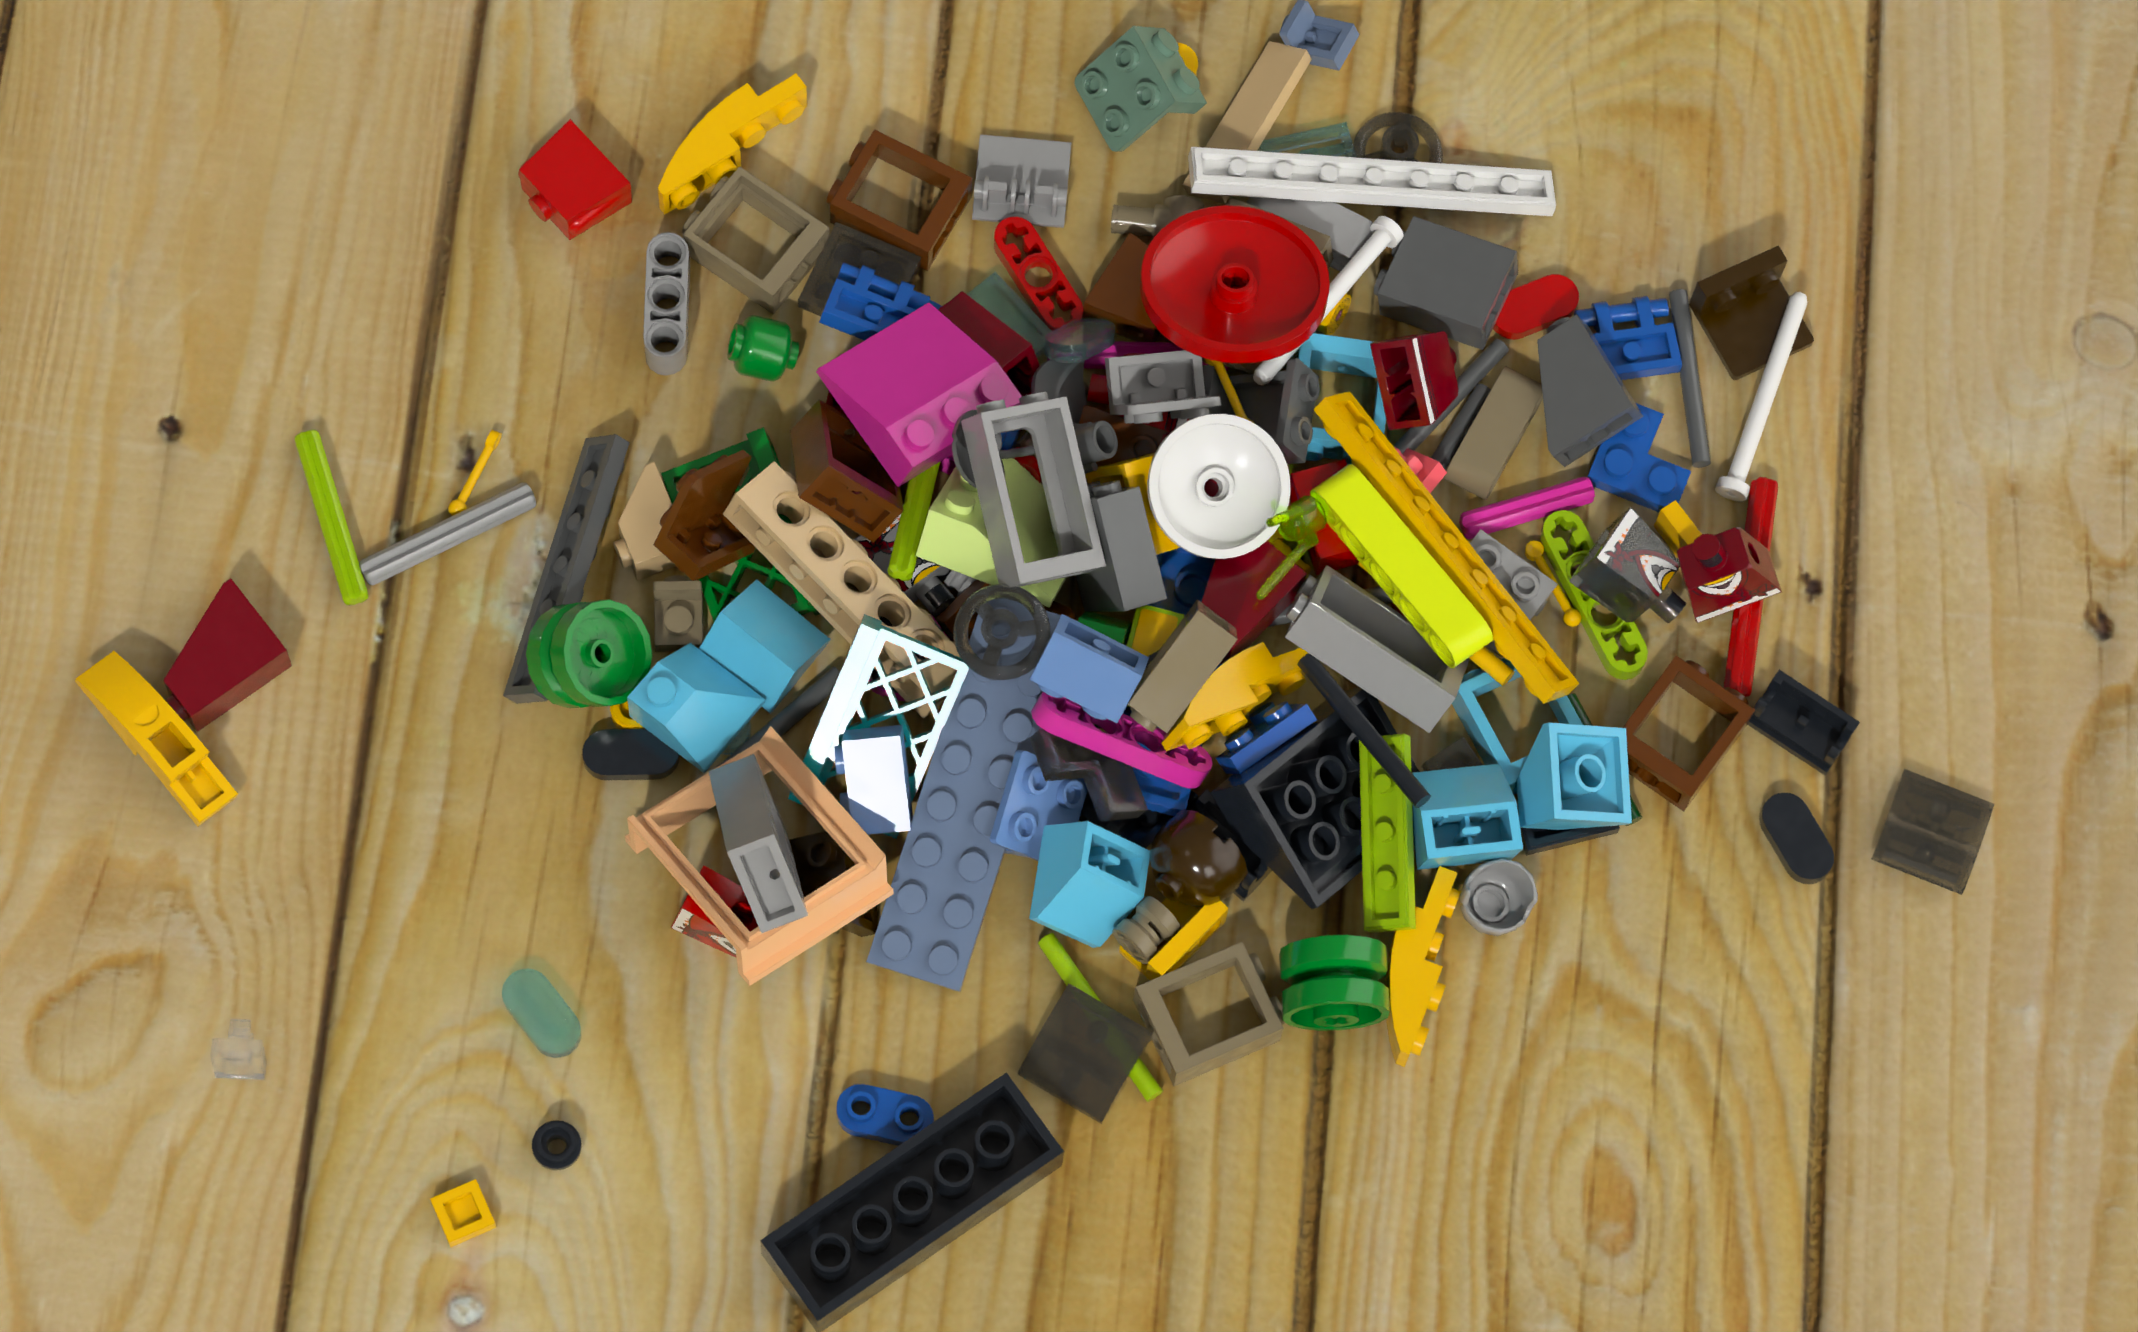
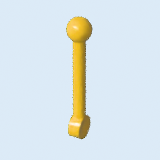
[1204,358,1255,424]
[448,429,502,516]
[1524,540,1582,627]

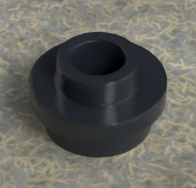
[532,1120,582,1170]

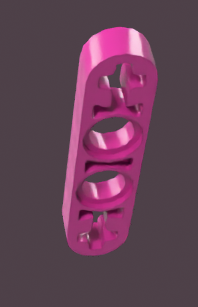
[1031,692,1213,788]

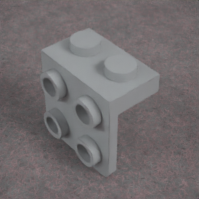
[1105,350,1221,424]

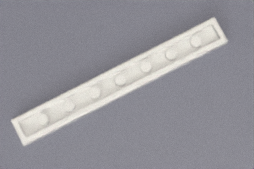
[1188,147,1556,216]

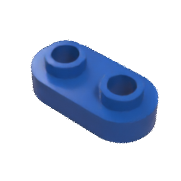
[836,1084,934,1146]

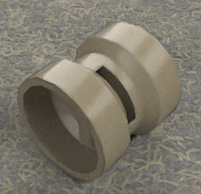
[1112,896,1181,964]

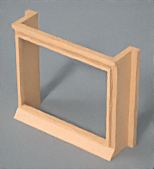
[625,726,894,986]

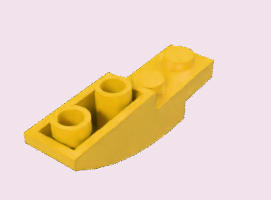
[658,73,807,215]
[1161,642,1308,751]
[75,651,238,827]
[1385,866,1461,1067]

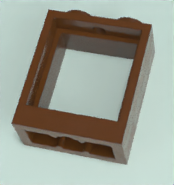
[826,129,973,271]
[790,399,904,543]
[1623,655,1755,812]

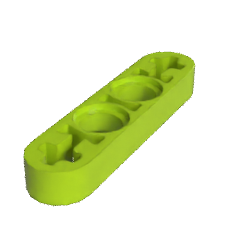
[1540,510,1648,680]

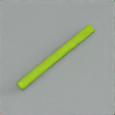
[1038,933,1163,1102]

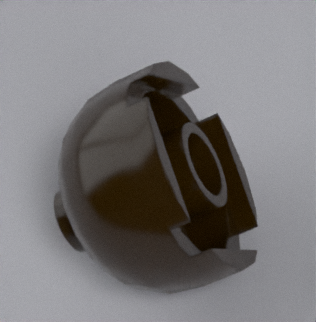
[1150,809,1248,908]

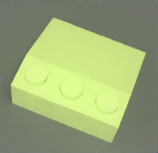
[916,458,1067,607]

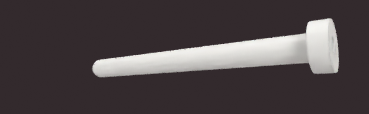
[1253,216,1404,385]
[1715,292,1808,501]

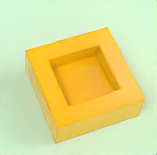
[1654,500,1702,558]
[430,1179,497,1248]

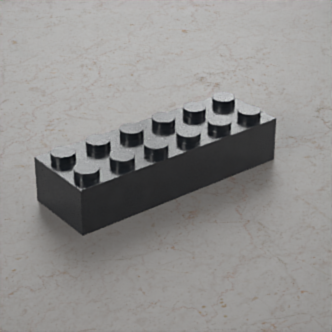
[760,1072,1064,1332]

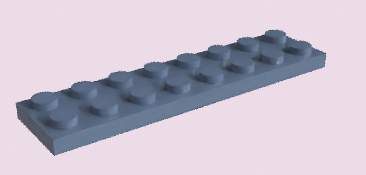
[866,592,1077,992]

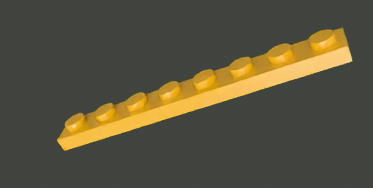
[1313,391,1579,704]

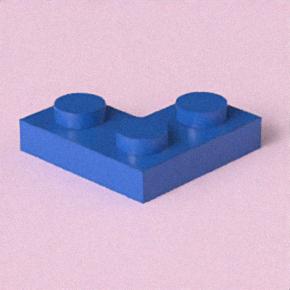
[1588,403,1691,513]
[1216,701,1317,774]

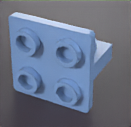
[990,750,1090,861]

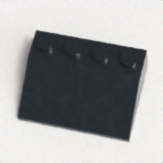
[1210,687,1420,909]

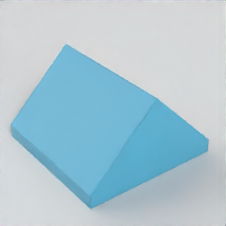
[699,579,831,714]

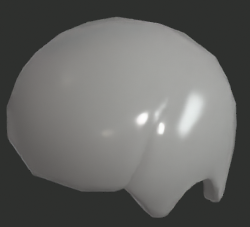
[1459,858,1538,937]

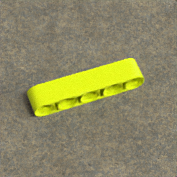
[1310,464,1493,669]

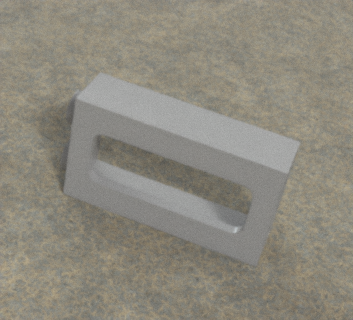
[961,392,1106,591]
[1285,565,1469,733]
[709,754,808,933]

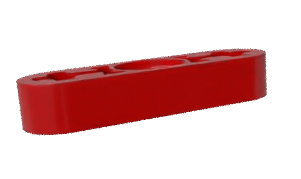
[994,216,1083,338]

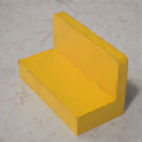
[1119,898,1229,980]

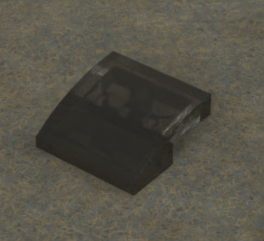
[1871,769,1994,895]
[1017,984,1153,1124]

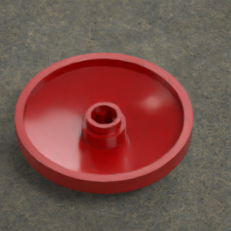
[1140,205,1330,363]

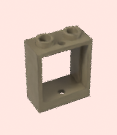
[682,166,829,315]
[1128,600,1238,733]
[1133,942,1285,1087]

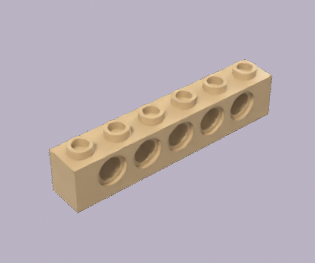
[723,461,966,719]

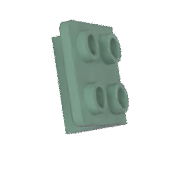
[1074,26,1207,152]

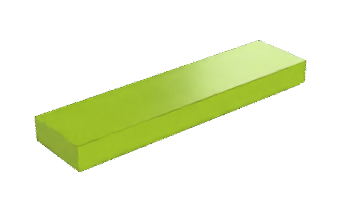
[1359,734,1416,933]

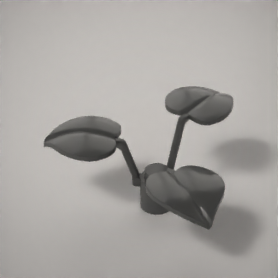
[952,355,1118,536]

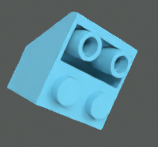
[1412,764,1523,870]
[1029,821,1151,948]

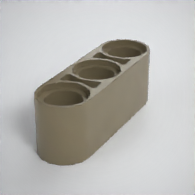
[1444,366,1543,500]

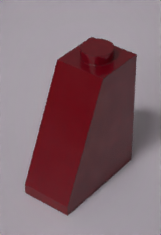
[938,291,1040,433]
[1201,540,1307,664]
[163,578,292,732]

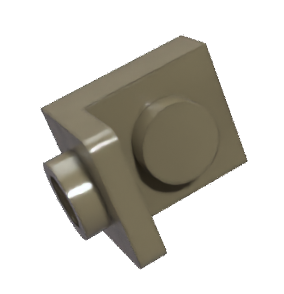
[653,575,703,652]

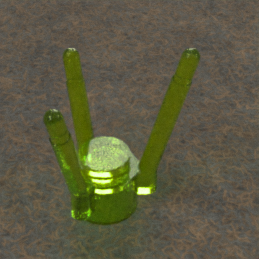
[1256,495,1327,600]

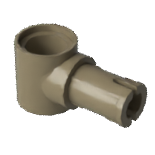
[1111,195,1205,240]

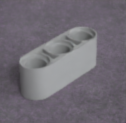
[1246,197,1373,271]
[643,232,690,376]

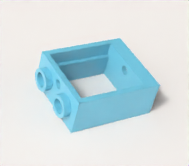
[1297,333,1386,465]
[1452,658,1583,795]

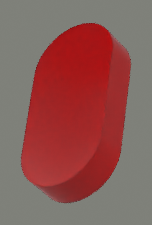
[1493,274,1579,340]

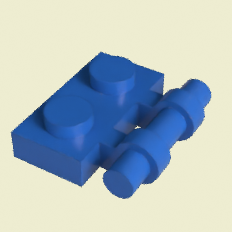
[819,262,930,341]
[1574,296,1682,380]

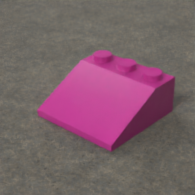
[816,303,1022,487]

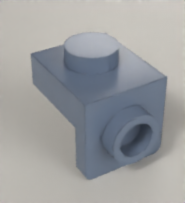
[1280,0,1360,71]

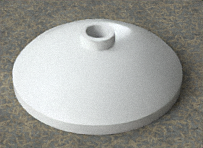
[1147,414,1290,559]

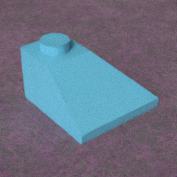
[627,643,765,773]
[1517,722,1632,830]

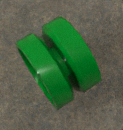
[526,600,653,709]
[1279,935,1390,1031]

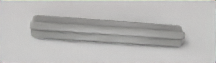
[359,482,536,585]

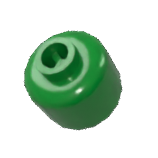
[727,315,799,382]

